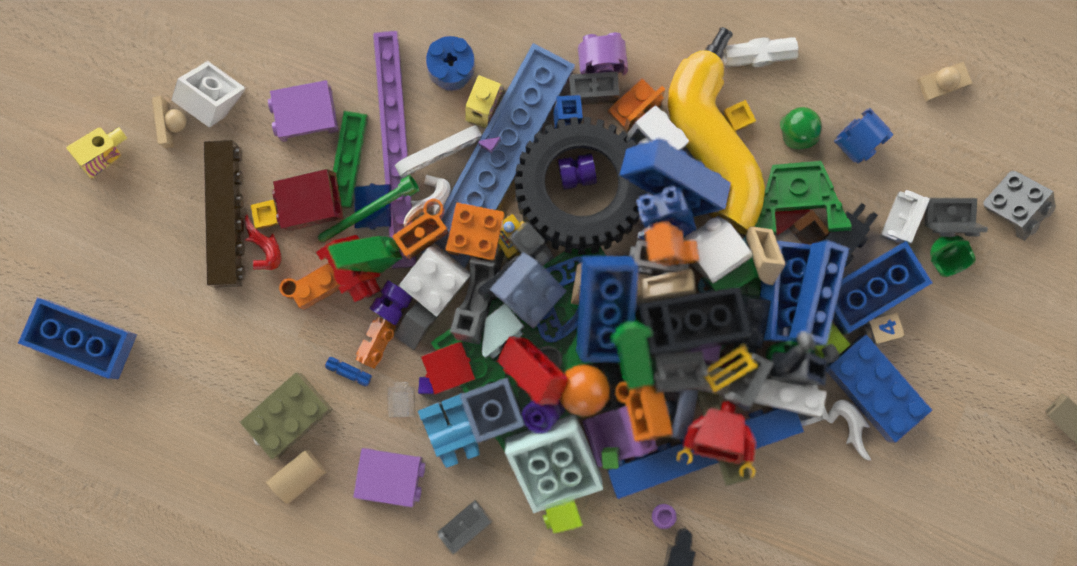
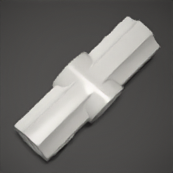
[723,38,798,67]

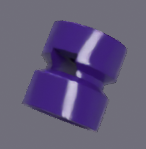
[558,153,597,190]
[369,280,413,325]
[522,400,566,434]

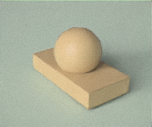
[917,62,972,101]
[152,96,187,149]
[642,269,695,303]

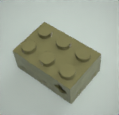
[240,372,333,459]

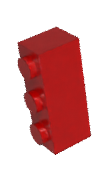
[497,336,569,405]

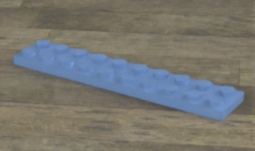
[420,43,575,268]

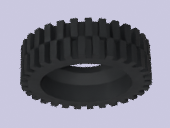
[515,117,647,254]

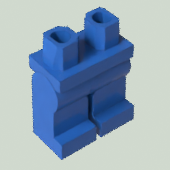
[637,187,697,235]

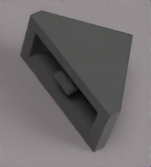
[395,302,441,350]

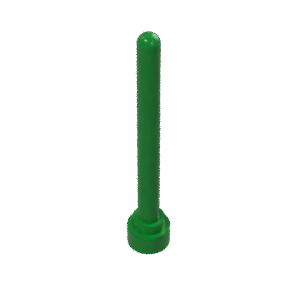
[318,175,420,242]

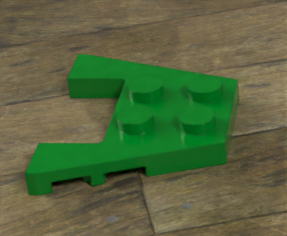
[755,161,851,236]

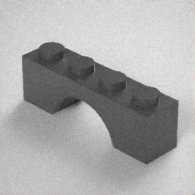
[450,244,505,345]

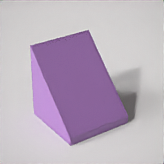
[478,137,501,154]

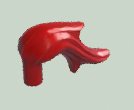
[244,214,282,271]

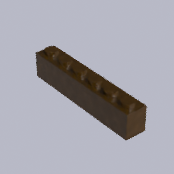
[204,140,245,288]

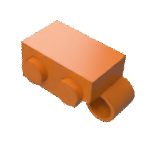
[392,199,449,260]
[645,223,700,267]
[279,262,341,310]
[616,382,673,442]

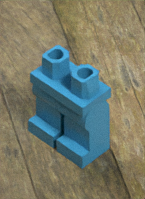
[418,394,480,468]

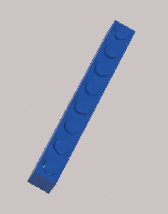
[607,407,804,499]

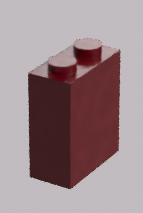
[272,169,344,231]

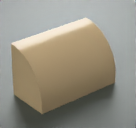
[746,227,785,285]
[266,450,327,504]

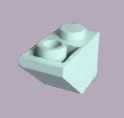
[482,304,524,359]

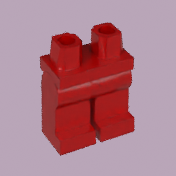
[316,235,381,302]

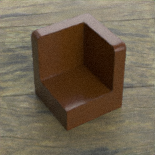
[789,210,830,245]

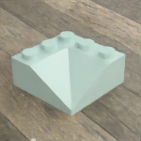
[506,415,603,513]

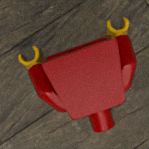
[677,401,756,478]

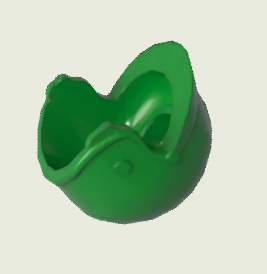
[780,107,822,150]
[930,235,976,277]

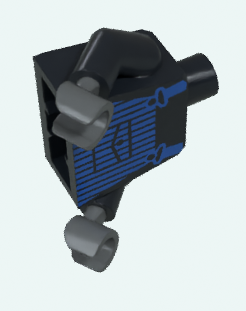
[767,331,839,386]

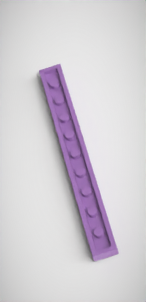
[373,31,417,269]

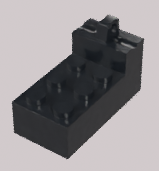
[634,287,751,362]

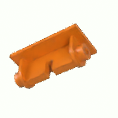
[355,316,396,369]

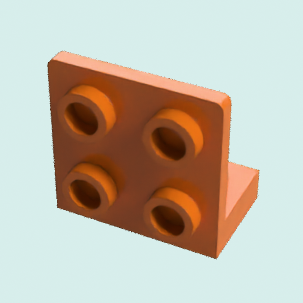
[608,78,665,132]
[446,202,504,260]

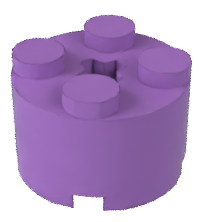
[578,32,628,76]

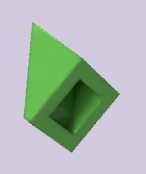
[601,447,619,469]

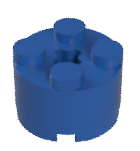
[426,36,475,91]
[834,108,893,164]

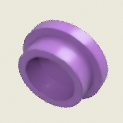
[652,504,677,529]

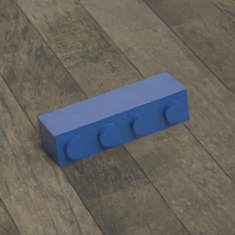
[789,241,849,345]

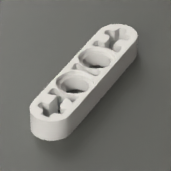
[395,125,482,177]

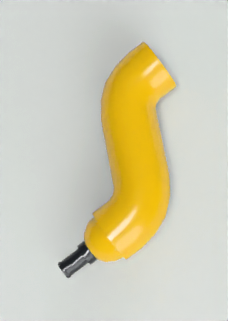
[667,27,765,235]

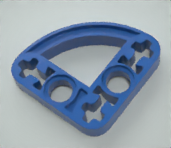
[537,257,582,343]

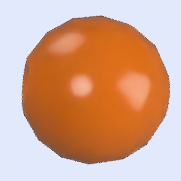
[559,365,610,416]

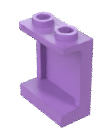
[268,80,339,142]
[583,406,657,467]
[353,448,426,507]

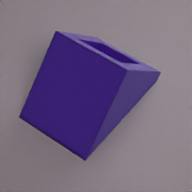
[418,377,435,394]

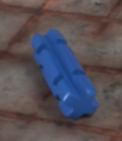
[325,357,372,387]

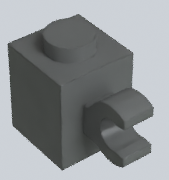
[506,222,550,266]

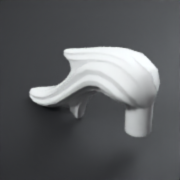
[404,175,451,227]
[826,400,871,460]

